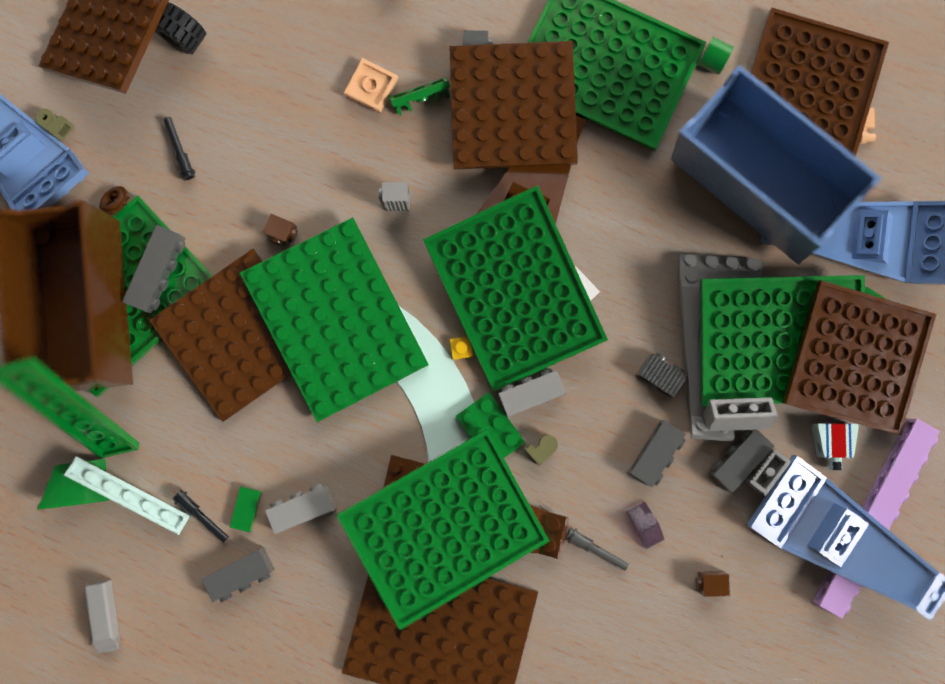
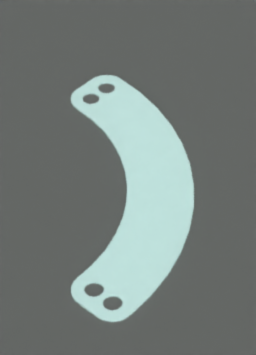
[397,306,474,462]

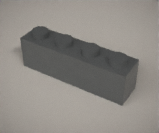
[122,225,186,314]

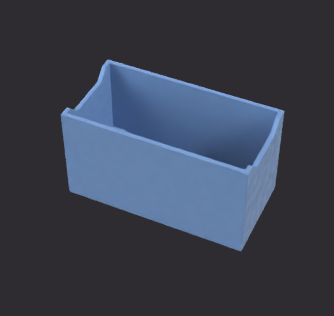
[671,65,882,265]

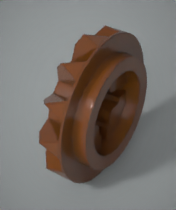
[99,186,130,215]

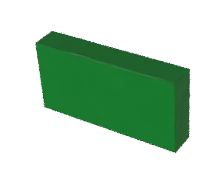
[229,486,262,533]

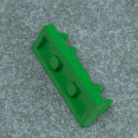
[389,77,451,115]

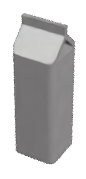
[84,580,120,653]

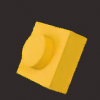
[450,336,474,360]

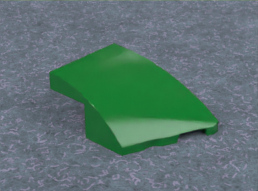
[37,459,109,510]

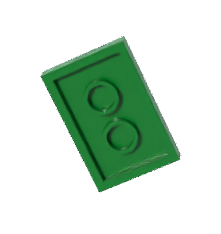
[455,392,526,458]

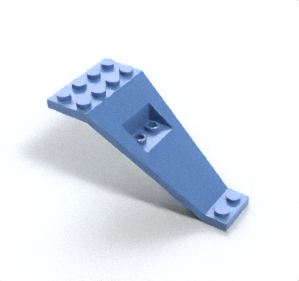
[0,94,89,210]
[761,201,945,285]
[747,454,945,621]

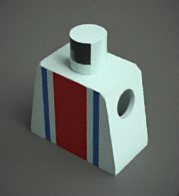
[811,424,858,470]

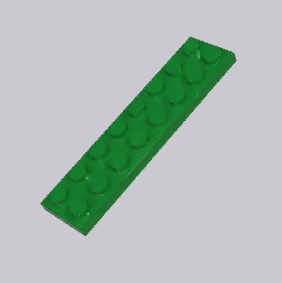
[0,358,139,458]

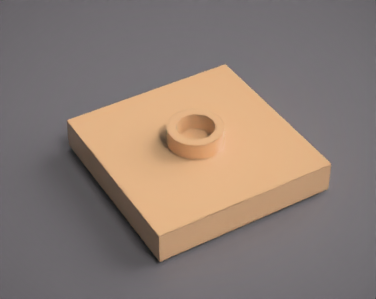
[344,58,398,113]

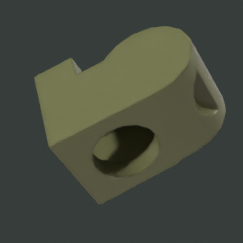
[36,109,75,141]
[524,435,558,465]

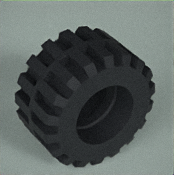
[155,2,207,55]

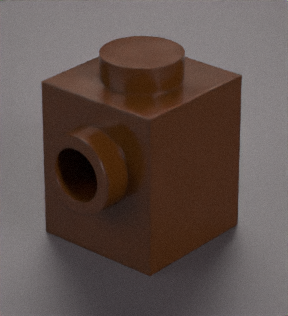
[263,214,298,246]

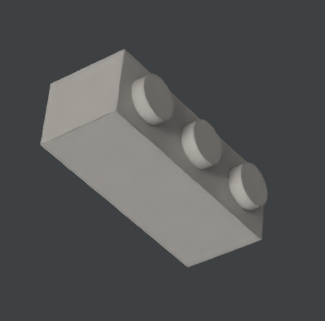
[498,369,566,417]
[703,398,777,431]
[265,483,337,534]

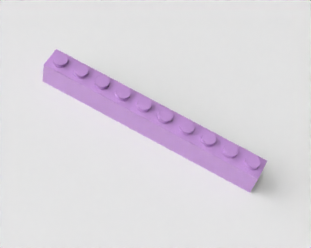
[812,419,940,619]

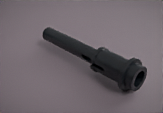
[163,117,196,181]
[173,490,229,543]

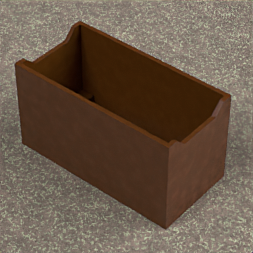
[0,200,133,391]

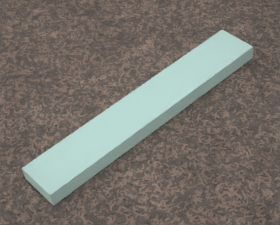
[64,457,190,535]

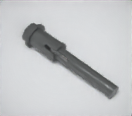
[565,528,629,571]

